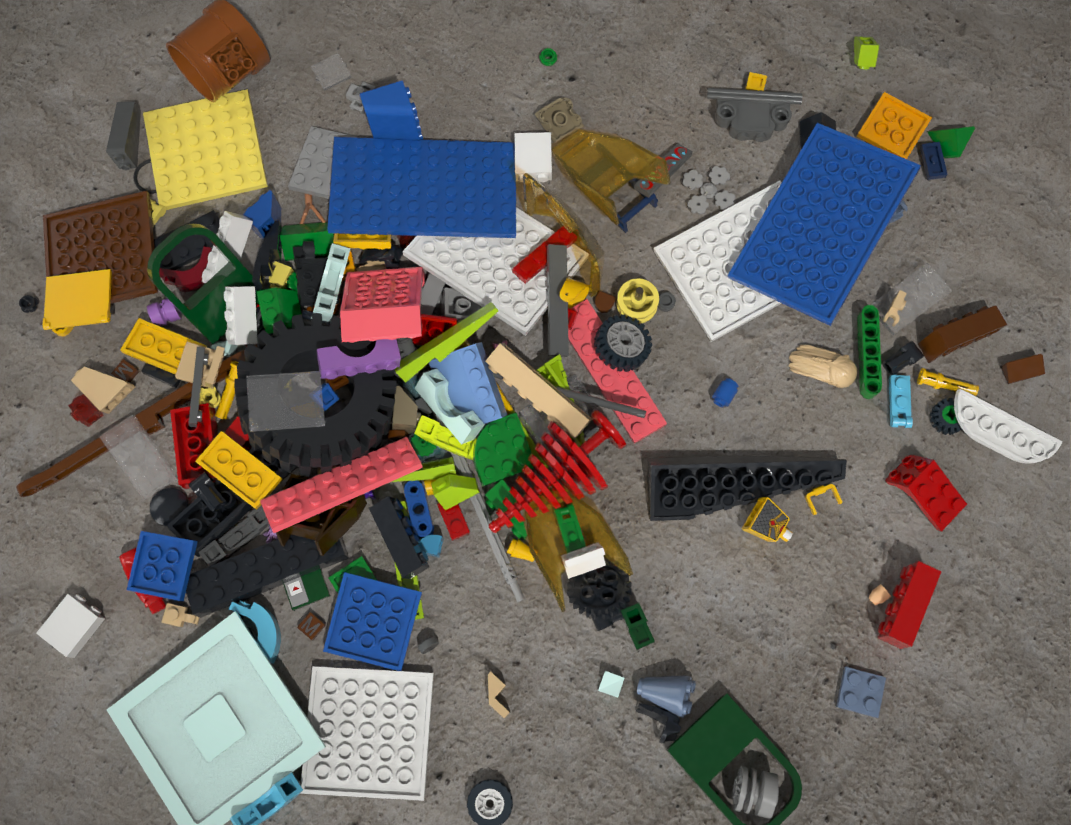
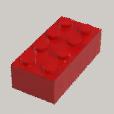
[170,403,218,489]
[878,561,942,649]

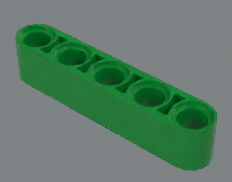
[857,305,882,399]

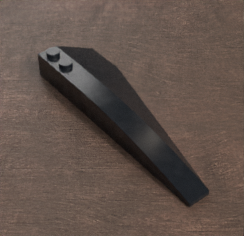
[647,456,847,521]

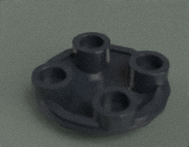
[150,488,188,526]

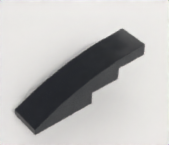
[252,220,282,292]

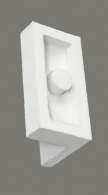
[561,542,606,579]

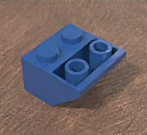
[243,190,282,240]

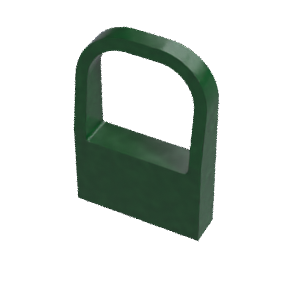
[147,224,265,344]
[666,693,802,825]

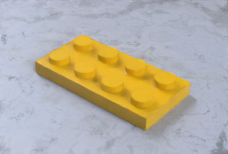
[120,318,207,375]
[195,431,282,510]

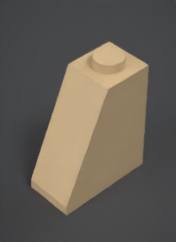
[71,367,135,414]

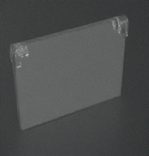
[246,371,326,432]

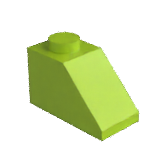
[854,36,879,70]
[432,474,480,510]

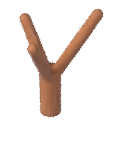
[300,194,326,224]

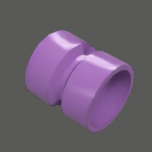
[147,298,182,326]

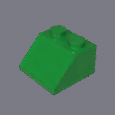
[257,287,303,334]

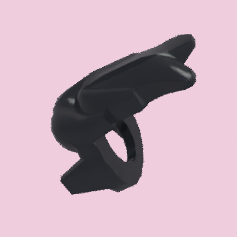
[359,244,405,269]
[636,704,681,744]

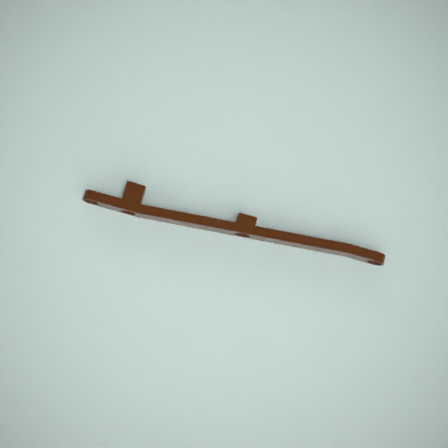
[16,335,273,497]

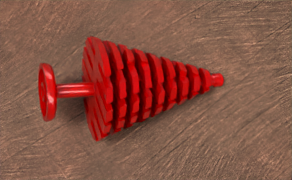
[488,410,626,533]

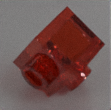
[68,394,104,427]

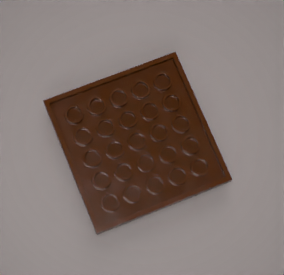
[43,191,158,304]

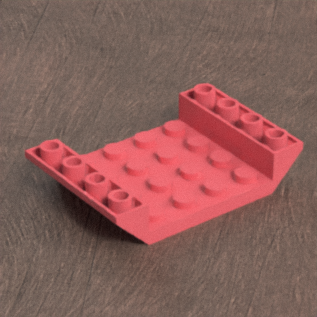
[340,267,425,343]

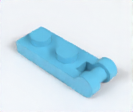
[889,375,913,428]

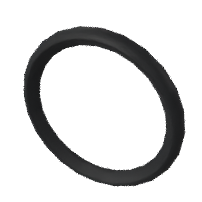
[133,159,157,194]

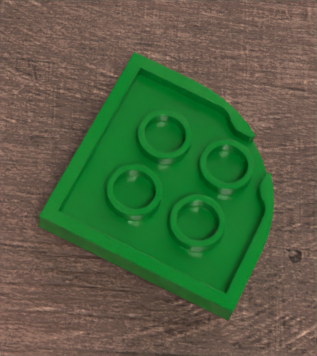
[473,412,534,487]

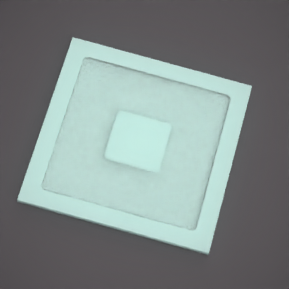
[107,611,326,825]

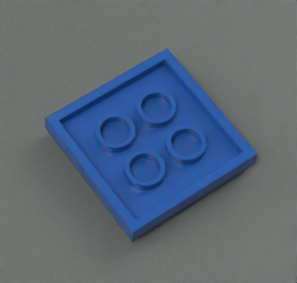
[127,531,198,601]

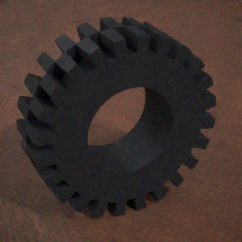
[234,313,397,476]

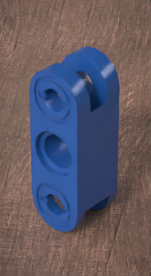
[404,480,434,539]

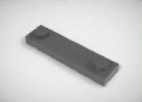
[189,347,208,427]

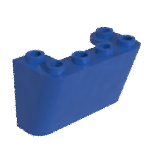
[360,80,423,141]

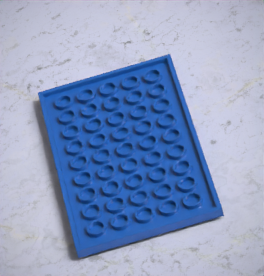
[728,123,921,326]
[328,137,516,238]

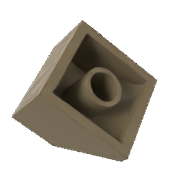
[392,386,421,434]

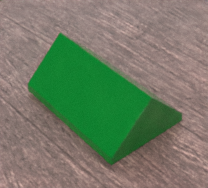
[280,222,334,261]

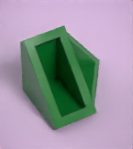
[927,126,975,158]

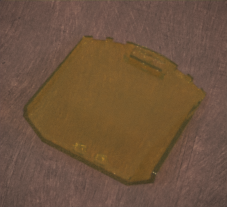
[523,173,605,298]

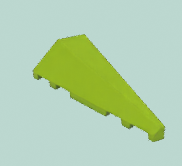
[536,354,585,447]

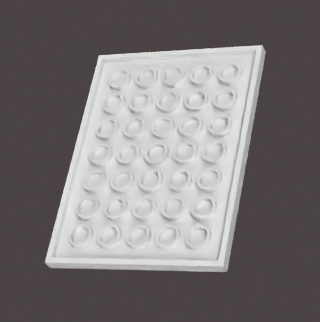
[653,181,782,342]
[403,207,589,336]

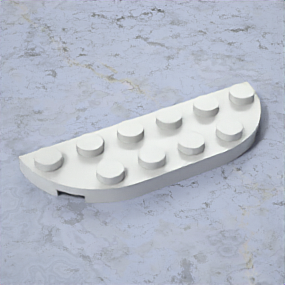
[954,389,1062,464]

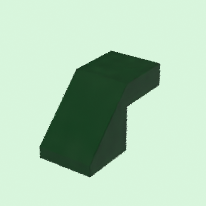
[621,603,655,651]

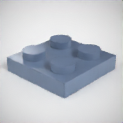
[836,667,886,718]

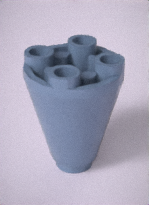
[637,675,696,717]

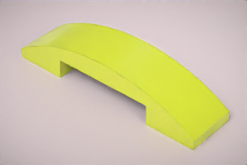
[414,415,477,460]

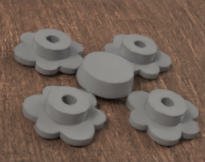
[683,166,735,214]

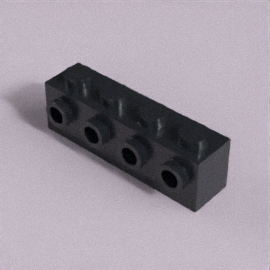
[369,496,430,579]

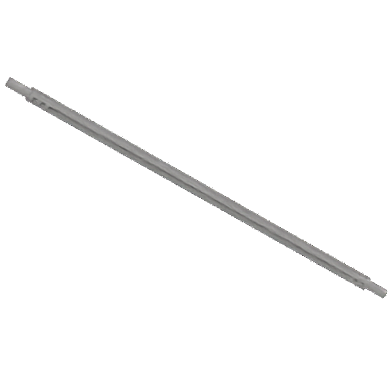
[414,344,525,602]

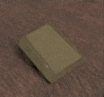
[535,97,584,144]

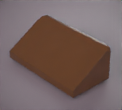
[1002,354,1045,384]

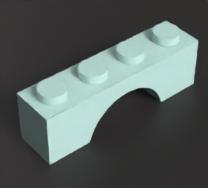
[311,243,350,324]
[415,369,485,445]

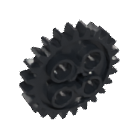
[567,560,632,620]

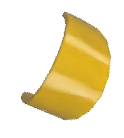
[560,277,591,309]

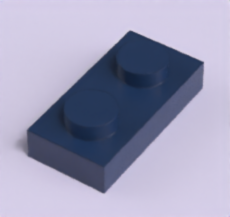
[920,142,948,180]

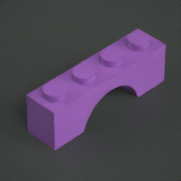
[317,339,401,379]

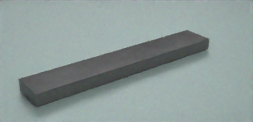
[547,244,569,357]

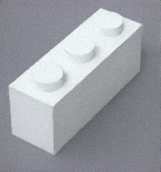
[224,286,257,345]

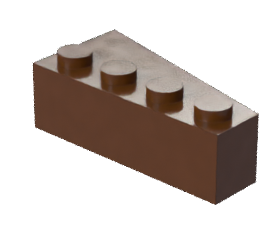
[918,305,1007,363]

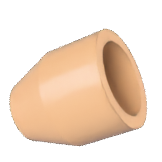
[868,584,891,605]

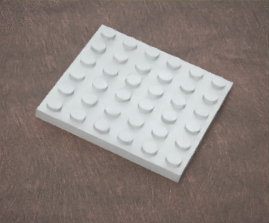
[300,666,434,801]

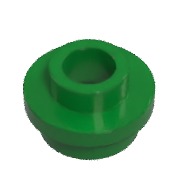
[540,48,557,66]

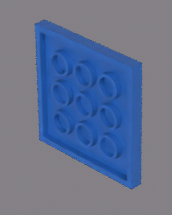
[323,572,422,671]

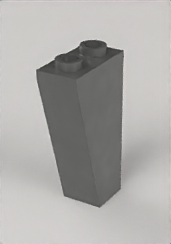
[106,101,141,170]

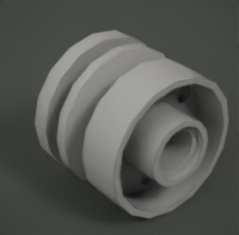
[732,766,779,819]

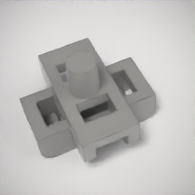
[346,82,376,114]

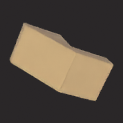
[488,671,510,718]

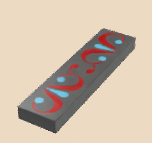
[634,143,693,198]

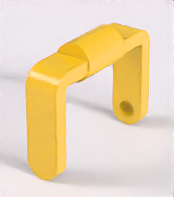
[805,484,842,515]

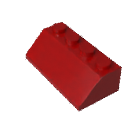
[412,314,457,346]

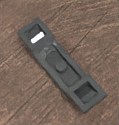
[199,505,269,566]

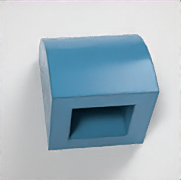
[419,535,444,558]

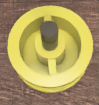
[617,278,659,324]

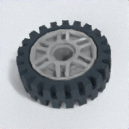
[594,314,652,372]

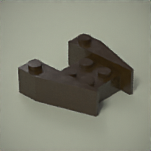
[276,474,367,556]

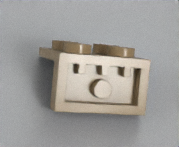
[175,342,225,389]

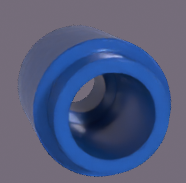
[712,378,739,408]

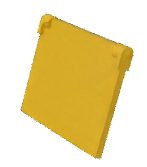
[43,269,112,330]

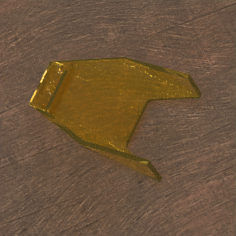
[551,129,670,226]
[525,486,633,612]

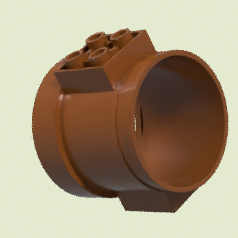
[166,0,270,103]

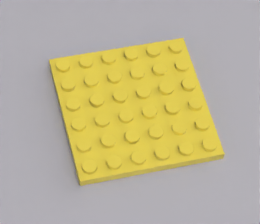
[143,89,268,210]

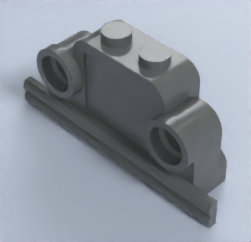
[707,88,802,142]

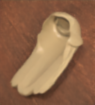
[789,345,857,388]

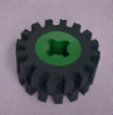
[930,398,962,435]

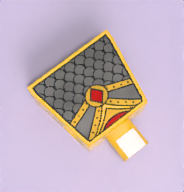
[741,497,793,542]

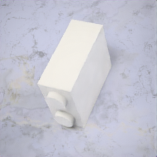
[515,132,552,183]
[36,594,105,658]

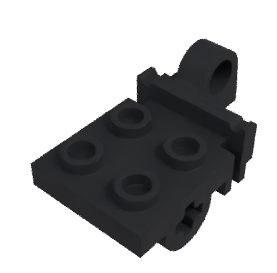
[293,241,339,306]

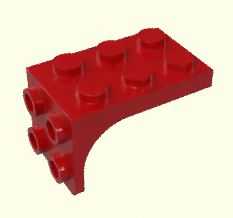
[885,455,967,532]

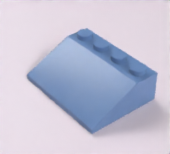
[429,342,507,424]

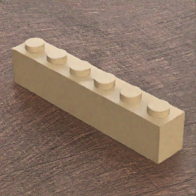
[485,343,592,438]

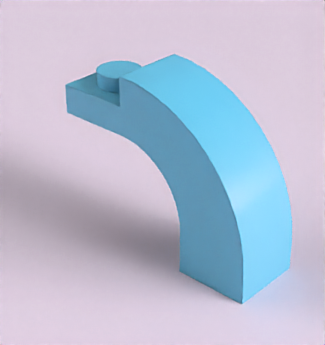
[229,601,281,664]
[230,773,303,825]

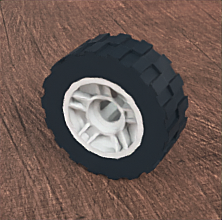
[467,779,513,825]

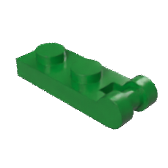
[553,503,586,553]

